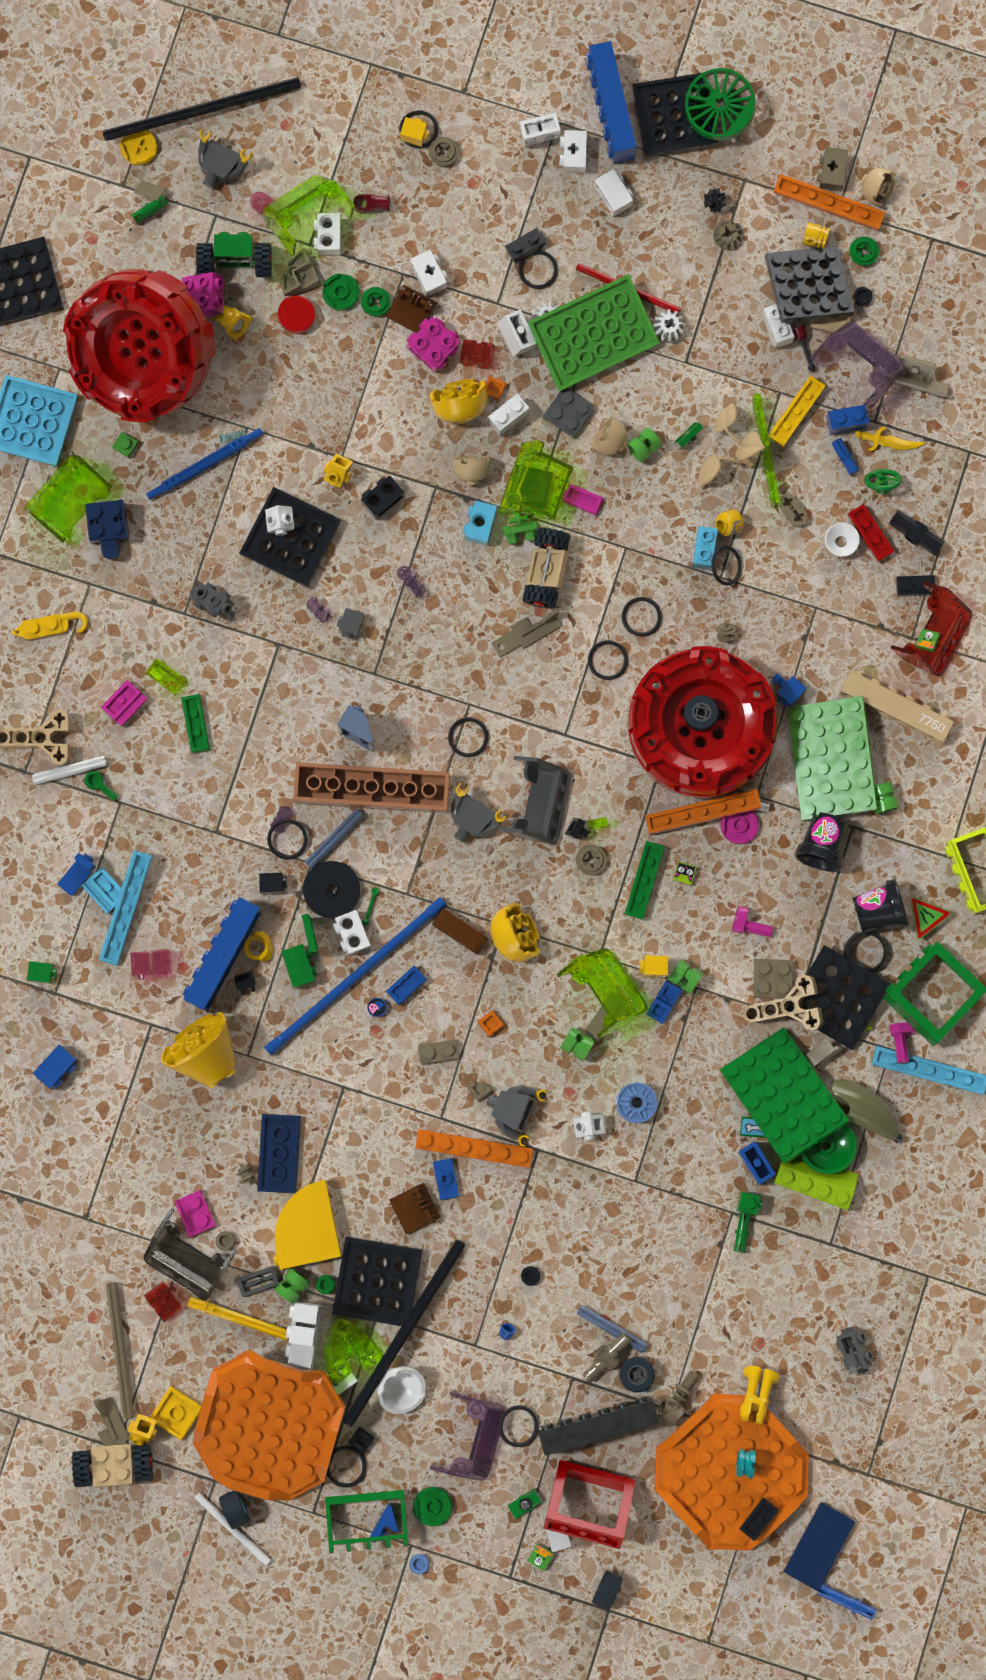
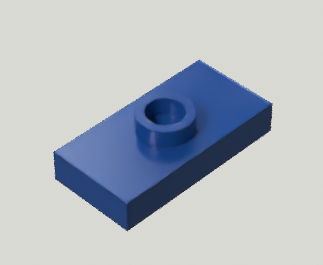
[386,965,427,1005]
[433,1158,459,1200]

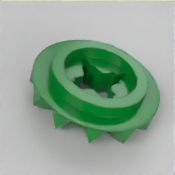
[849,236,879,266]
[361,287,391,317]

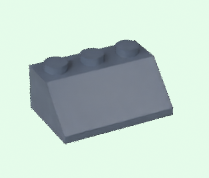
[337,705,375,752]

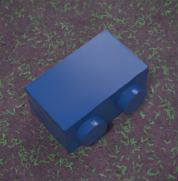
[826,405,869,435]
[33,1044,78,1090]
[737,1141,776,1185]

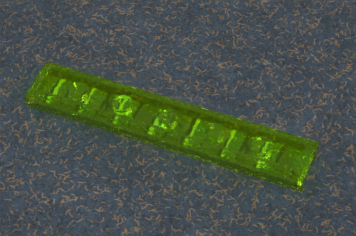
[752,393,780,508]

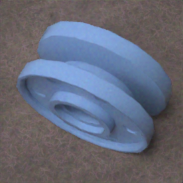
[616,1082,657,1123]

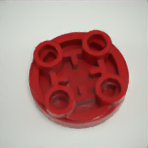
[277,295,315,335]

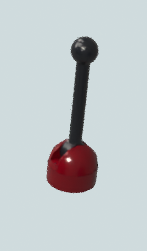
[792,326,815,372]

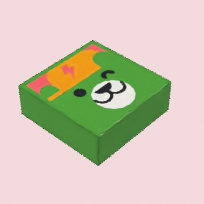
[915,629,941,652]
[527,1543,554,1571]

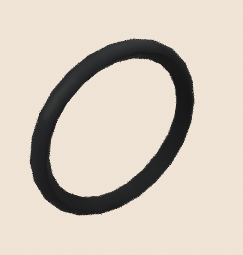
[399,110,438,148]
[518,250,558,289]
[711,545,742,586]
[622,597,662,636]
[588,640,628,680]
[448,717,488,757]
[267,819,308,859]
[499,1405,538,1447]
[327,1445,366,1488]

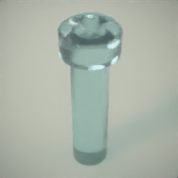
[219,430,247,443]

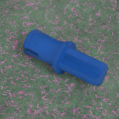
[832,438,860,475]

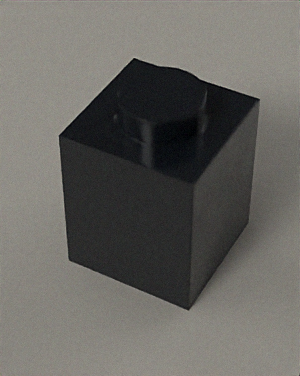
[259,872,287,895]

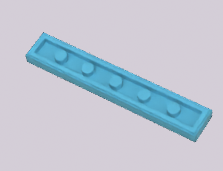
[98,850,152,966]
[871,1046,986,1095]

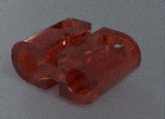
[459,339,495,369]
[144,1281,183,1322]

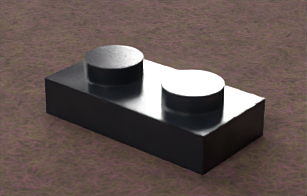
[505,228,547,263]
[896,575,936,596]
[738,1497,779,1541]

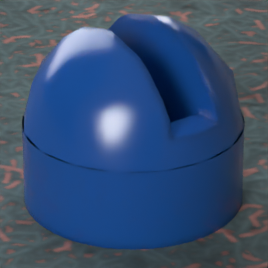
[499,1323,516,1340]

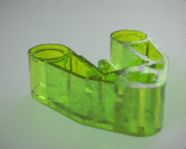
[323,1319,383,1384]

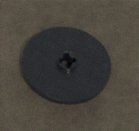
[303,861,361,919]

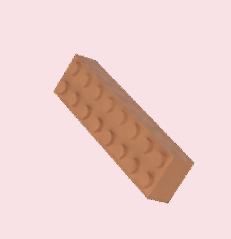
[293,762,450,813]

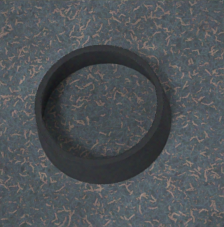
[844,932,886,972]

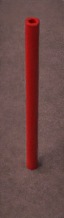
[575,263,681,314]

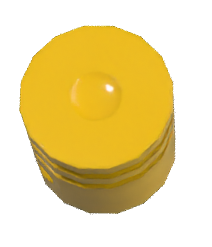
[802,222,830,249]

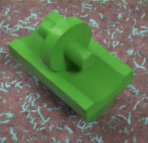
[502,511,538,544]

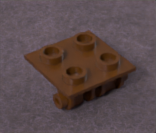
[385,285,436,334]
[389,1183,441,1234]

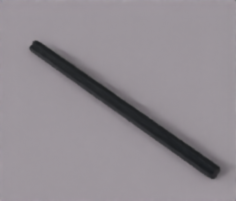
[103,77,301,141]
[343,1239,465,1427]

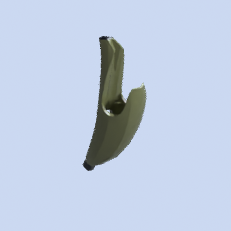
[831,1079,903,1143]

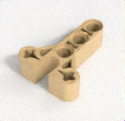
[0,710,71,767]
[743,975,823,1030]

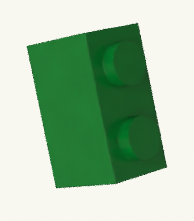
[281,944,318,989]

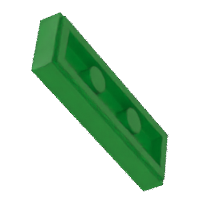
[181,694,210,754]

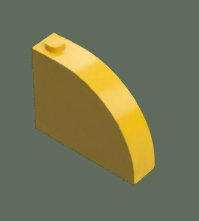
[273,1180,342,1270]

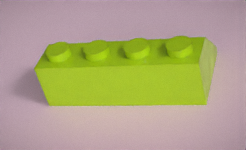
[773,1155,859,1211]

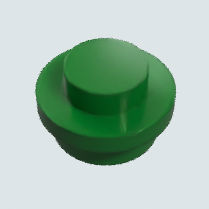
[316,1275,336,1295]

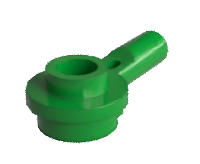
[84,771,118,802]

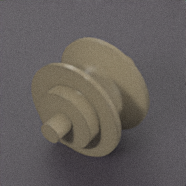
[717,622,736,643]
[236,1163,257,1185]

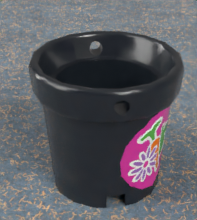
[794,812,850,872]
[852,878,909,933]

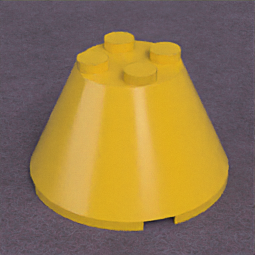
[161,1012,236,1088]

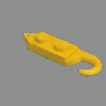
[12,611,88,641]

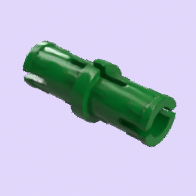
[131,194,169,224]
[733,1212,752,1253]

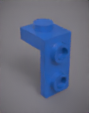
[57,852,96,896]

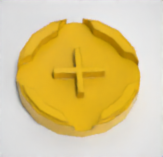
[120,130,158,166]

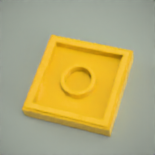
[150,1386,201,1441]

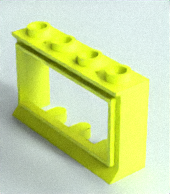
[944,827,986,914]

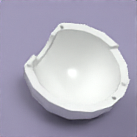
[377,1366,426,1414]

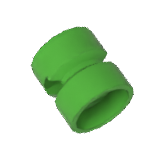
[627,427,663,463]
[874,782,899,814]
[667,959,703,994]
[560,1027,596,1062]
[274,1268,311,1305]

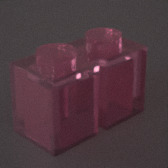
[130,949,172,980]

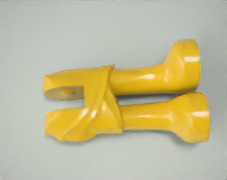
[740,1366,780,1425]

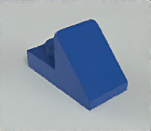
[370,1503,399,1543]

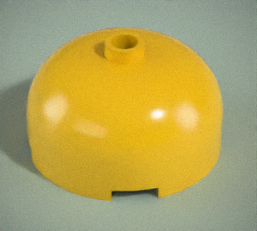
[429,379,488,423]
[490,903,540,962]

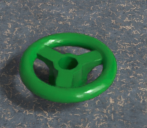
[864,469,902,494]

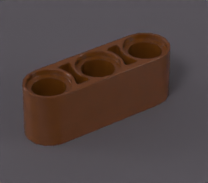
[432,909,489,955]

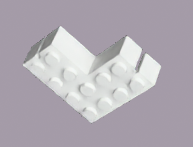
[285,1302,323,1370]

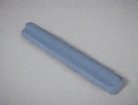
[305,809,363,869]
[577,1305,647,1353]

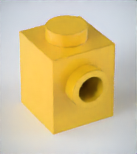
[400,117,430,147]

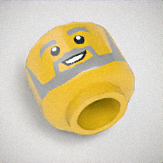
[715,509,744,536]

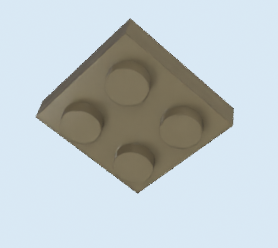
[753,959,793,999]

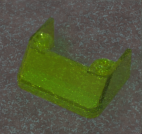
[262,175,355,257]
[557,948,648,1038]

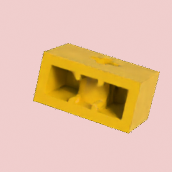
[639,955,668,979]

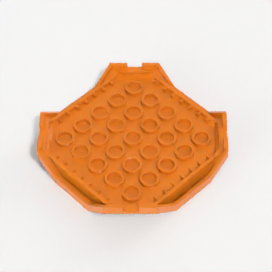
[193,1349,346,1500]
[654,1393,809,1551]

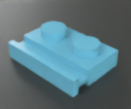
[81,867,121,914]

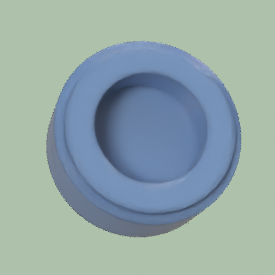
[409,1554,429,1574]

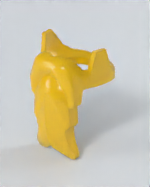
[209,306,253,340]

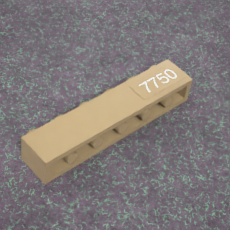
[839,670,954,745]

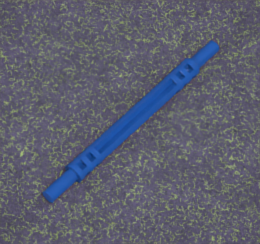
[146,428,264,500]

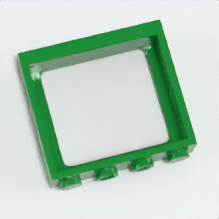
[883,941,986,1046]

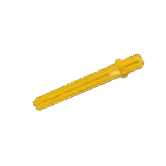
[188,1297,288,1341]

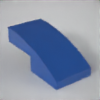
[646,979,682,1024]

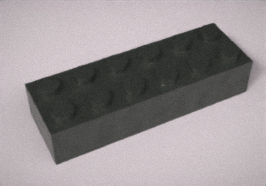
[538,1396,659,1456]

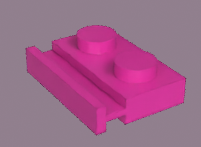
[101,680,148,727]
[174,1190,216,1237]

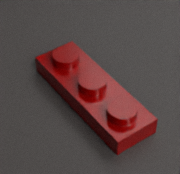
[847,504,894,562]

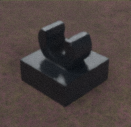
[565,818,590,839]
[234,970,256,995]
[348,1426,375,1454]

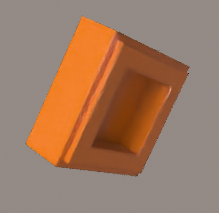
[485,376,507,401]
[477,1010,504,1037]

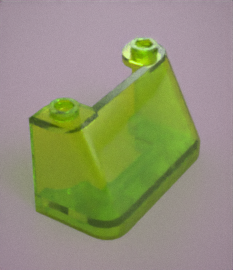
[23,454,113,543]

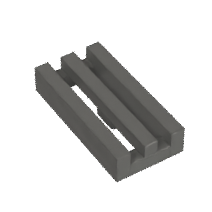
[236,1266,279,1297]

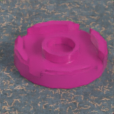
[720,811,759,845]

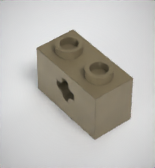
[817,147,848,192]

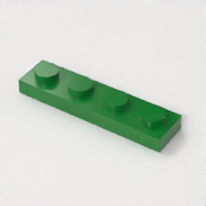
[624,841,664,920]

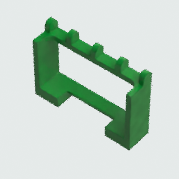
[325,1490,408,1554]

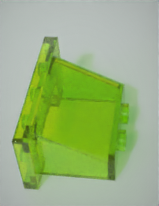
[497,440,573,520]

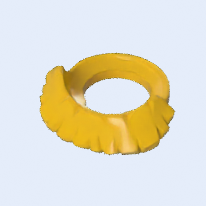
[244,931,273,963]

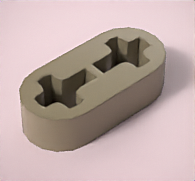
[779,494,808,528]

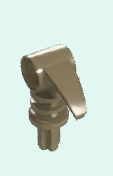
[656,1370,699,1426]

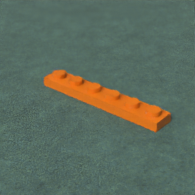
[773,174,885,231]
[645,789,762,835]
[415,1129,533,1168]

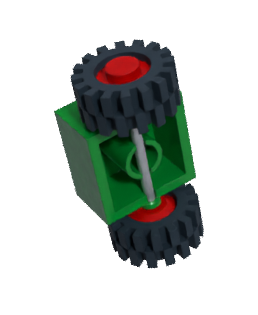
[196,232,272,277]

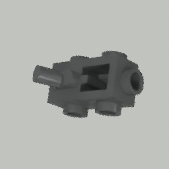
[191,582,235,619]
[836,1327,873,1375]

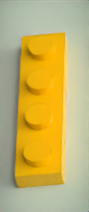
[767,375,826,448]

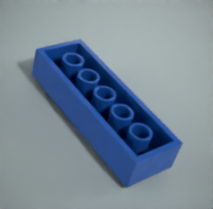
[585,41,637,164]
[182,897,262,1013]

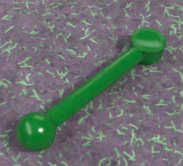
[362,887,379,926]

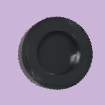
[853,287,872,307]
[521,1266,540,1286]

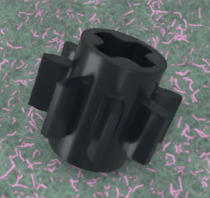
[704,188,726,212]

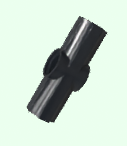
[888,510,945,556]

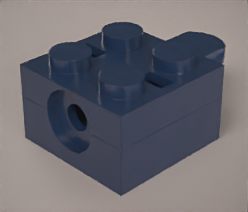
[85,500,129,560]

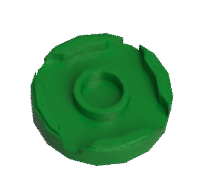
[322,273,360,311]
[413,1486,452,1527]

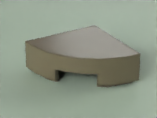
[466,1082,493,1101]

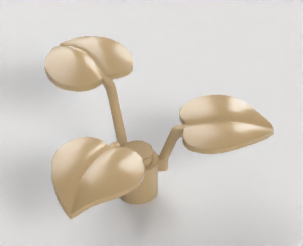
[699,403,765,488]

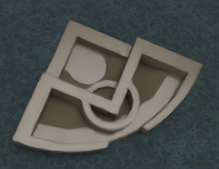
[282,248,322,296]

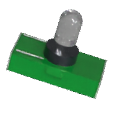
[673,422,704,452]
[507,1488,543,1519]

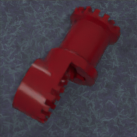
[353,194,390,213]

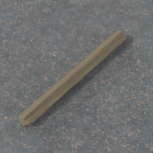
[106,1282,134,1419]

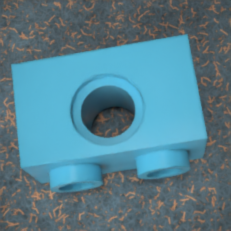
[463,500,497,546]
[692,526,717,570]

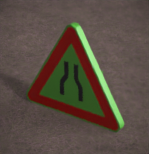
[910,897,951,939]

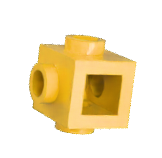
[323,454,353,488]
[127,1414,157,1446]

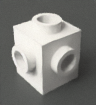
[265,505,294,536]
[573,1112,606,1141]

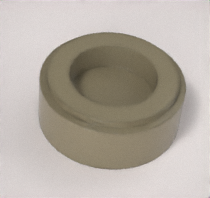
[215,1231,235,1251]

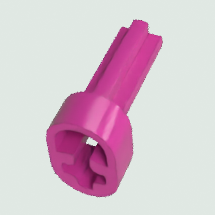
[732,905,773,938]
[889,1022,917,1064]

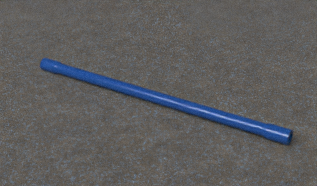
[264,897,447,1056]

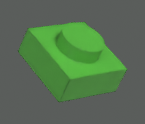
[112,432,138,459]

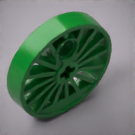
[685,68,756,141]

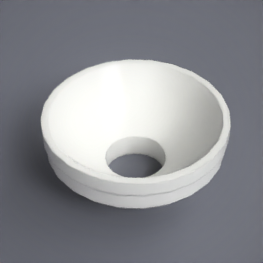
[825,522,860,557]

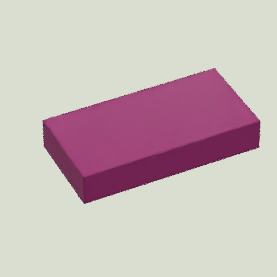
[561,483,603,516]

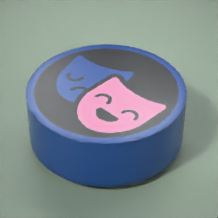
[367,998,387,1017]

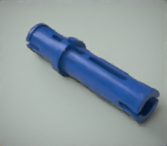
[817,1584,877,1621]

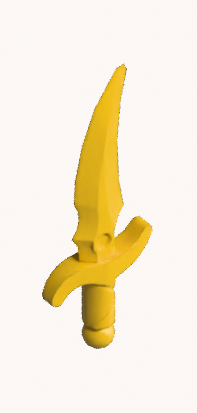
[855,427,925,451]

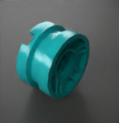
[736,1449,756,1478]

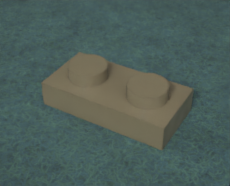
[418,1039,459,1065]

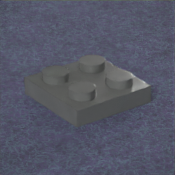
[543,388,595,439]

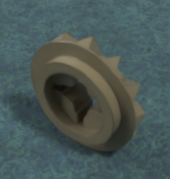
[428,137,458,167]
[713,220,743,250]
[576,845,606,875]

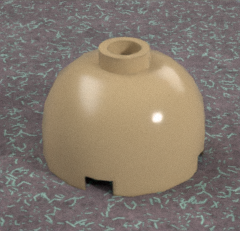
[861,167,896,207]
[591,416,627,455]
[452,456,490,485]

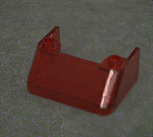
[890,581,972,677]

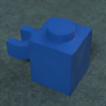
[771,673,807,707]

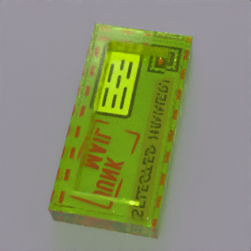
[145,658,187,696]

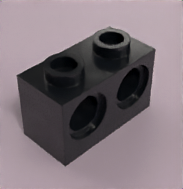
[361,475,405,520]

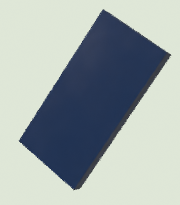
[257,1114,301,1194]
[783,1502,855,1592]

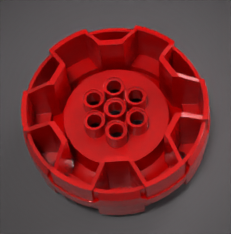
[63,269,216,422]
[628,646,778,798]

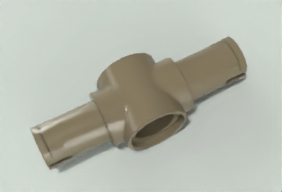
[583,1332,631,1383]

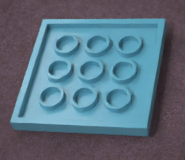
[0,375,79,467]

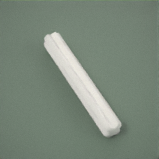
[32,756,107,785]

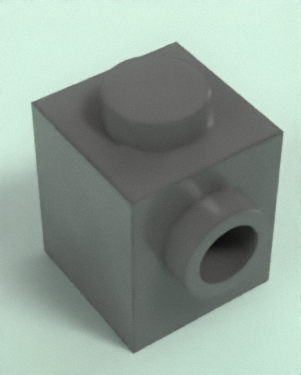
[337,608,364,639]

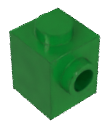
[27,961,57,984]
[736,1192,763,1215]

